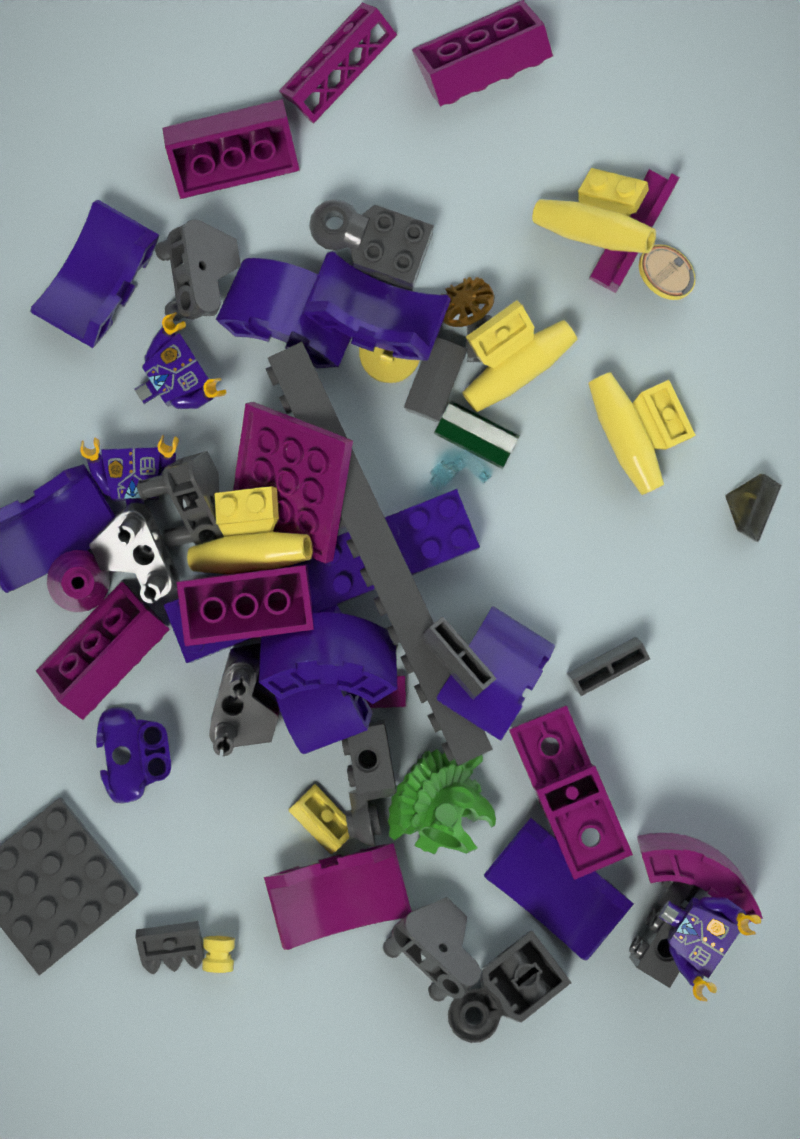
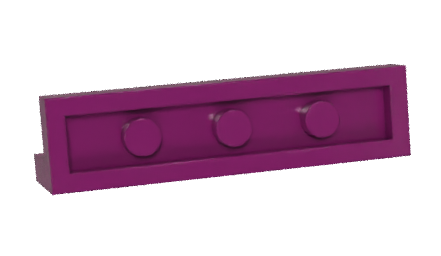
[279,2,397,123]
[589,169,680,293]

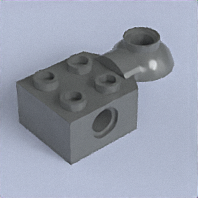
[309,199,434,291]
[342,720,396,847]
[629,881,700,988]
[448,931,572,1043]

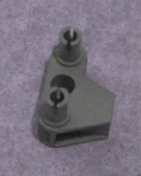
[155,219,241,321]
[137,451,224,549]
[89,502,180,603]
[209,651,279,756]
[383,897,481,1002]

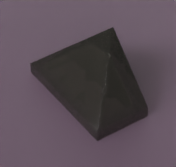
[725,474,782,542]

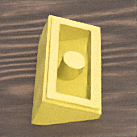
[289,784,349,854]

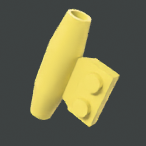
[532,168,656,253]
[462,300,578,413]
[588,372,696,495]
[187,486,313,575]

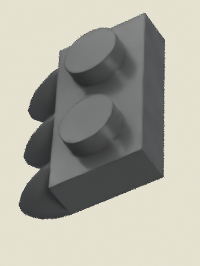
[135,921,203,974]

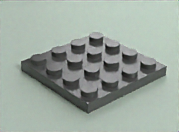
[0,797,139,976]

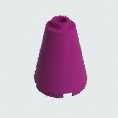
[47,550,110,612]

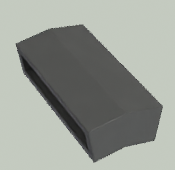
[404,337,467,422]
[420,617,497,699]
[567,637,650,696]

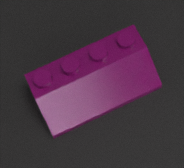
[412,0,553,107]
[162,99,300,199]
[176,564,314,646]
[36,582,170,720]

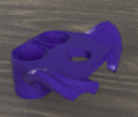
[96,707,171,804]

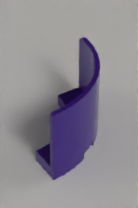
[30,200,160,348]
[302,251,451,360]
[216,258,351,369]
[0,464,115,593]
[276,604,373,754]
[437,606,555,741]
[259,612,398,704]
[484,818,634,961]

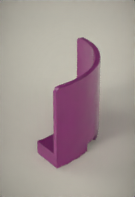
[637,833,763,922]
[264,843,412,950]

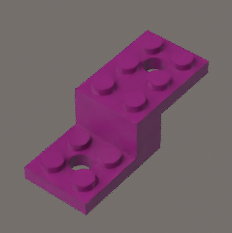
[508,705,633,880]

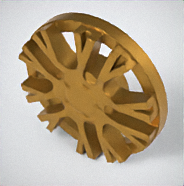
[441,277,495,327]

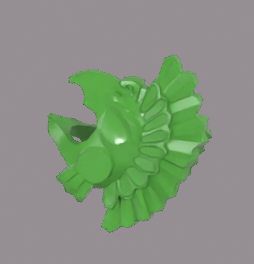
[388,749,496,854]

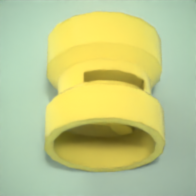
[202,936,235,973]

